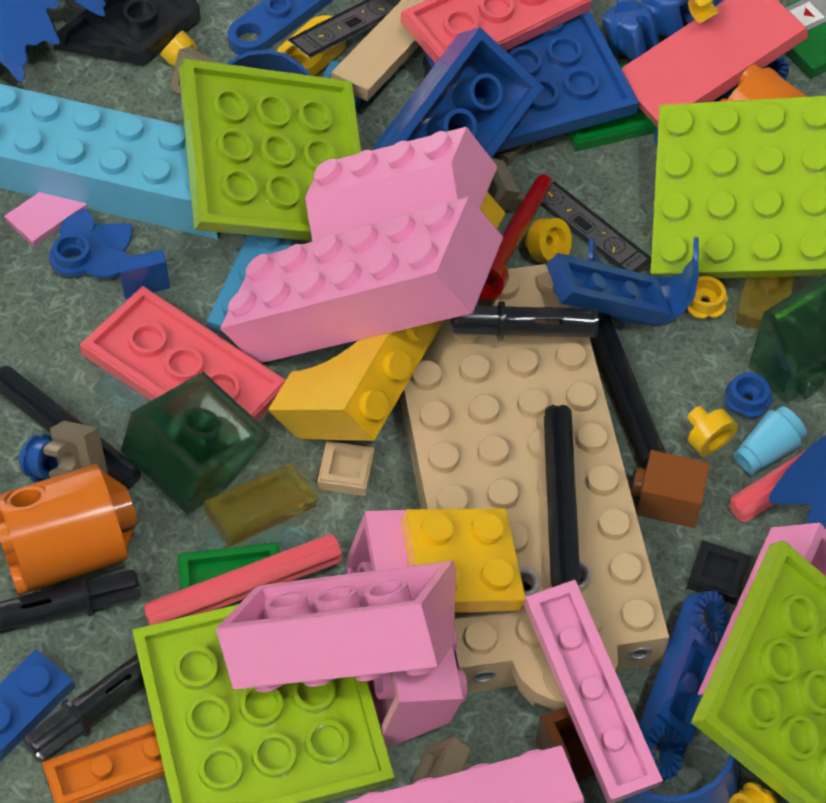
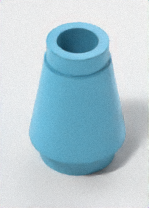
[733,406,807,475]

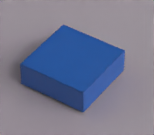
[117,249,170,299]

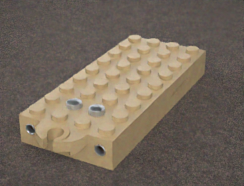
[399,264,669,710]

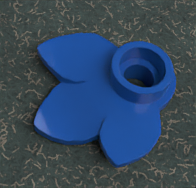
[49,209,132,279]

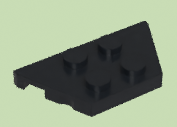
[54,0,201,66]

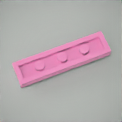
[523,580,663,803]

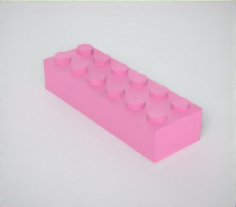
[220,196,503,363]

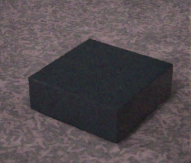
[686,540,751,605]

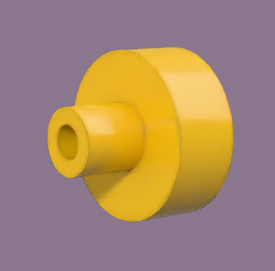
[524,218,572,264]
[687,406,738,457]

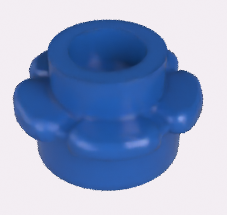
[725,373,772,418]
[19,434,58,482]

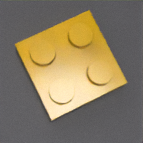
[401,508,525,612]

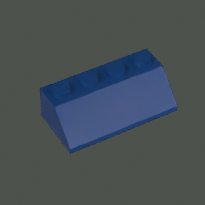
[371,27,544,158]

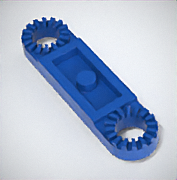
[228,0,334,55]
[639,591,730,780]

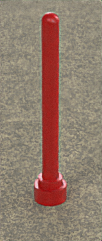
[479,174,552,300]

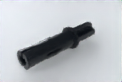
[450,301,598,340]
[0,570,141,633]
[24,654,145,762]

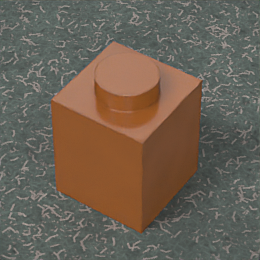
[631,450,710,528]

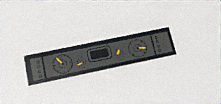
[287,0,401,58]
[540,181,651,273]

